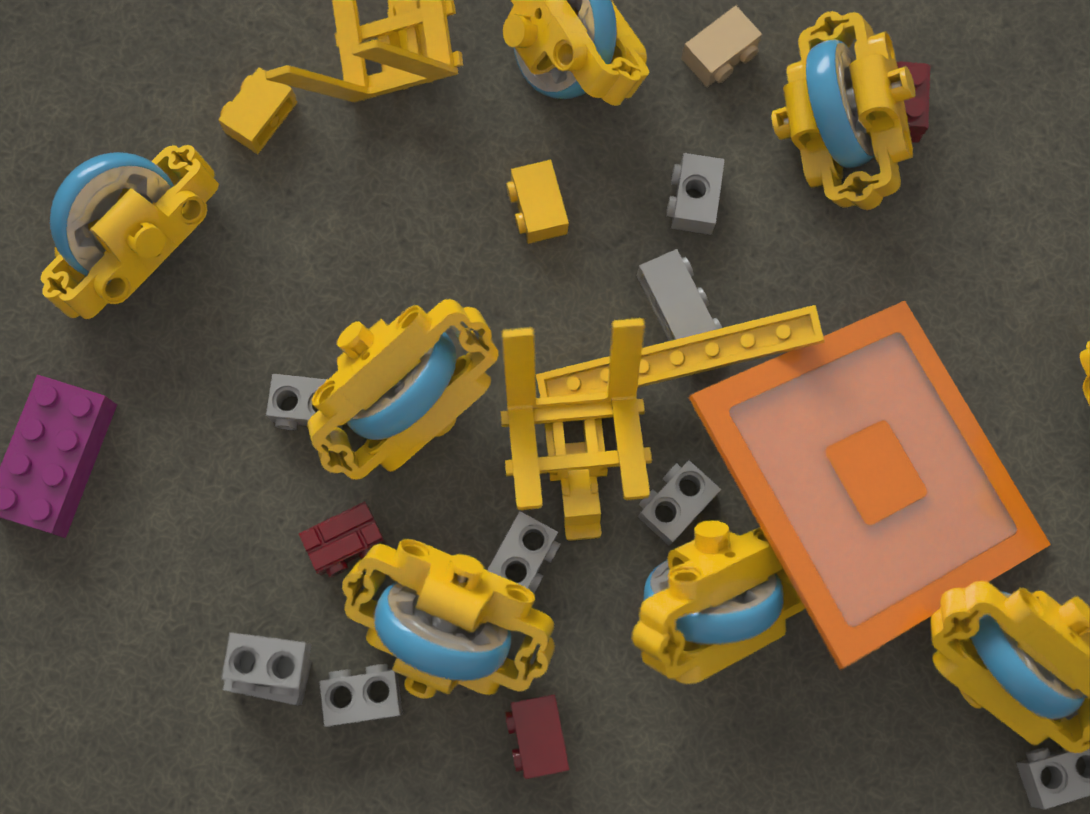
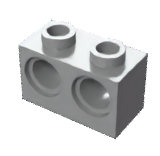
[266,374,343,430]
[638,460,721,546]
[487,512,561,594]
[222,633,311,696]
[320,664,403,727]
[1016,747,1090,809]

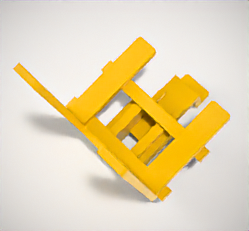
[265,0,463,102]
[501,318,652,541]

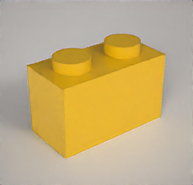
[218,67,297,154]
[506,160,569,244]

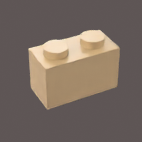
[681,5,762,87]

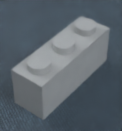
[637,249,722,341]

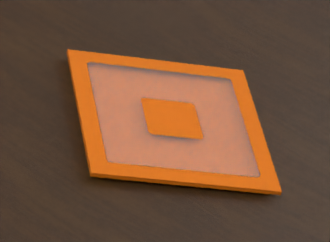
[688,301,1051,669]

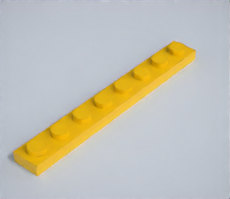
[536,305,825,398]

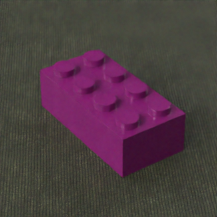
[0,374,117,538]

